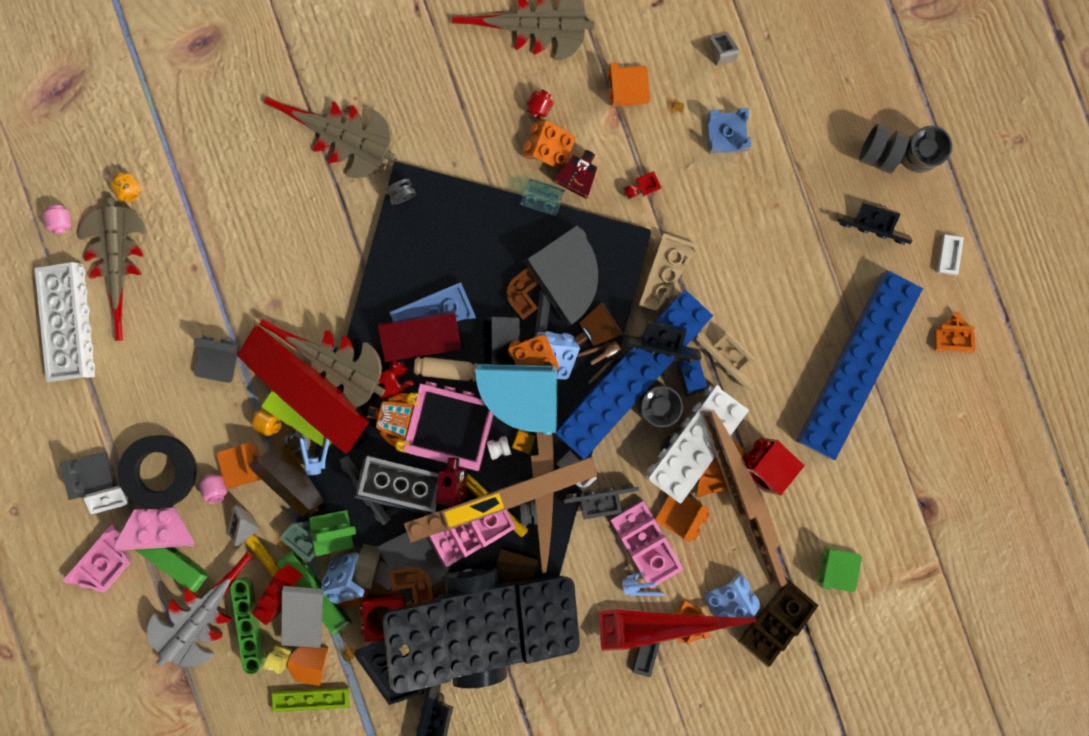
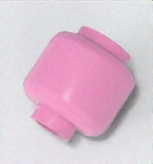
[43,205,71,235]
[199,473,227,504]

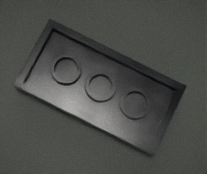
[355,639,424,705]

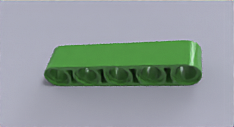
[134,547,208,592]
[277,550,351,636]
[231,577,265,674]

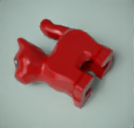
[379,360,414,399]

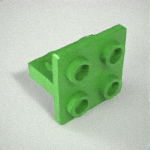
[309,510,356,556]

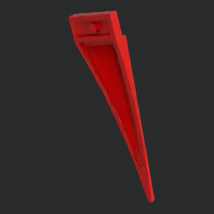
[599,609,757,652]

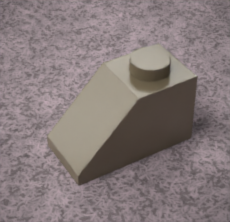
[352,544,381,589]

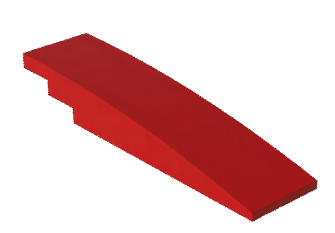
[237,325,369,454]

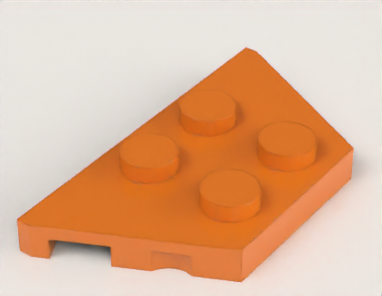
[695,441,745,497]

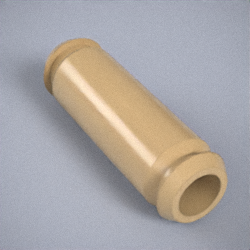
[414,357,478,382]

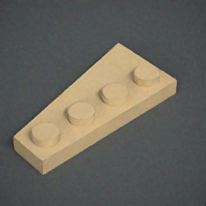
[638,233,700,312]

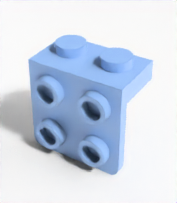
[536,331,580,379]
[321,552,365,604]
[704,573,761,618]

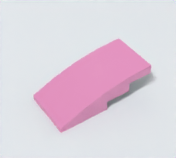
[609,499,684,589]
[428,509,516,567]

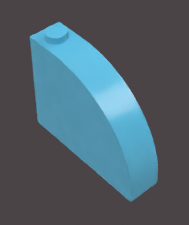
[476,364,557,435]

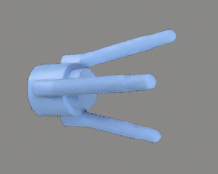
[299,438,330,475]
[622,571,665,597]

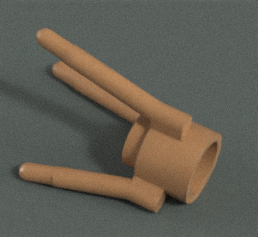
[577,341,622,385]

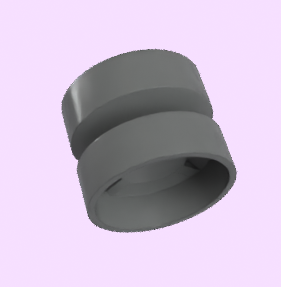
[859,123,909,174]
[902,125,952,173]
[639,386,683,427]

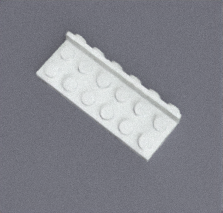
[35,262,95,382]
[646,385,749,504]

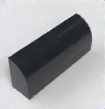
[483,317,520,365]

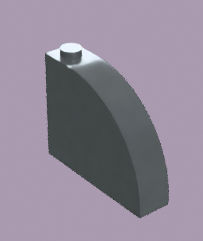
[523,225,598,326]
[378,531,451,603]

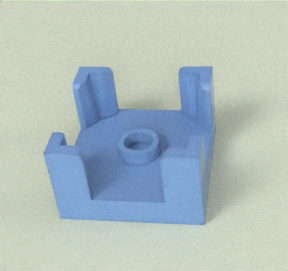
[707,108,751,154]

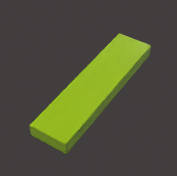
[261,391,332,447]
[271,687,350,712]

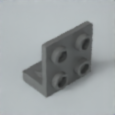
[59,452,115,500]

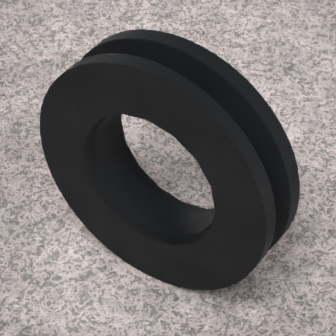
[118,435,197,509]

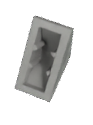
[710,32,739,66]
[228,505,260,547]

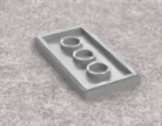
[281,586,324,648]

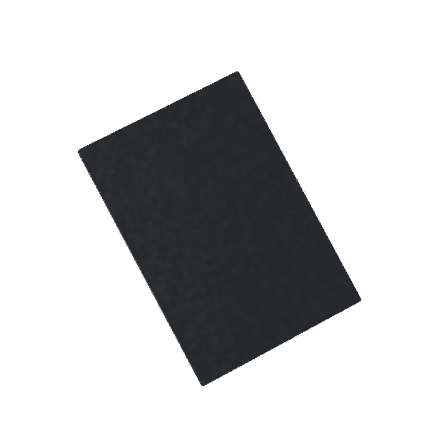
[296,162,651,580]

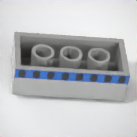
[354,456,438,515]

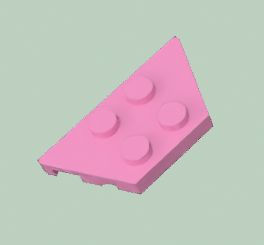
[114,508,194,551]
[63,524,131,592]

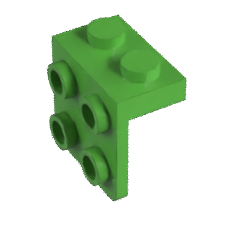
[816,547,862,592]

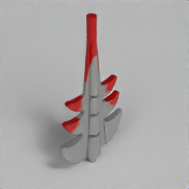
[147,551,253,667]

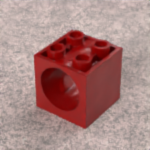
[742,438,805,496]
[360,593,408,642]

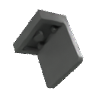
[193,335,239,383]

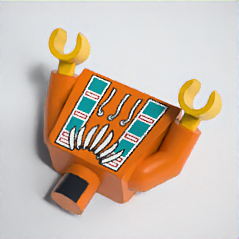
[367,393,421,453]

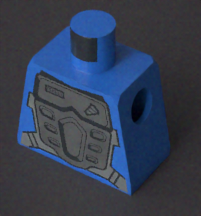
[676,359,707,396]

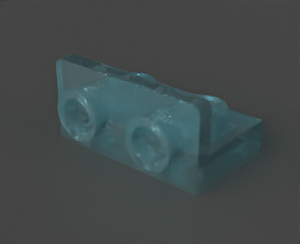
[521,179,565,216]

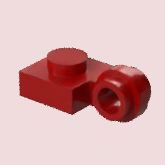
[623,171,661,199]

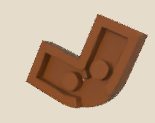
[507,268,538,320]
[389,567,434,604]

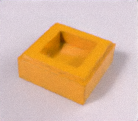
[512,429,536,454]

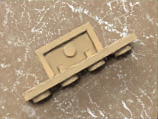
[695,331,755,392]

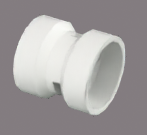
[487,436,511,460]

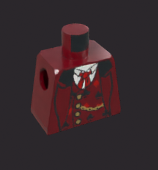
[555,150,597,199]
[435,457,467,506]

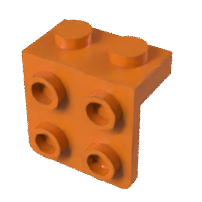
[606,62,650,107]
[522,120,575,170]
[508,334,559,370]
[217,442,262,489]
[655,495,709,543]

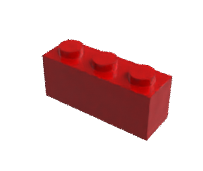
[251,563,304,626]

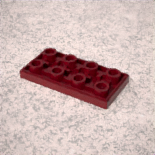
[378,311,462,362]

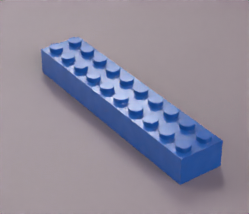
[796,271,923,460]
[554,289,714,460]

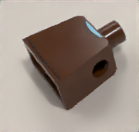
[573,303,623,347]

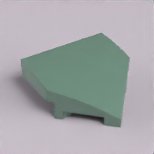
[279,521,315,562]

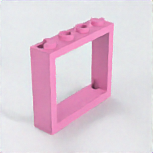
[404,381,494,471]

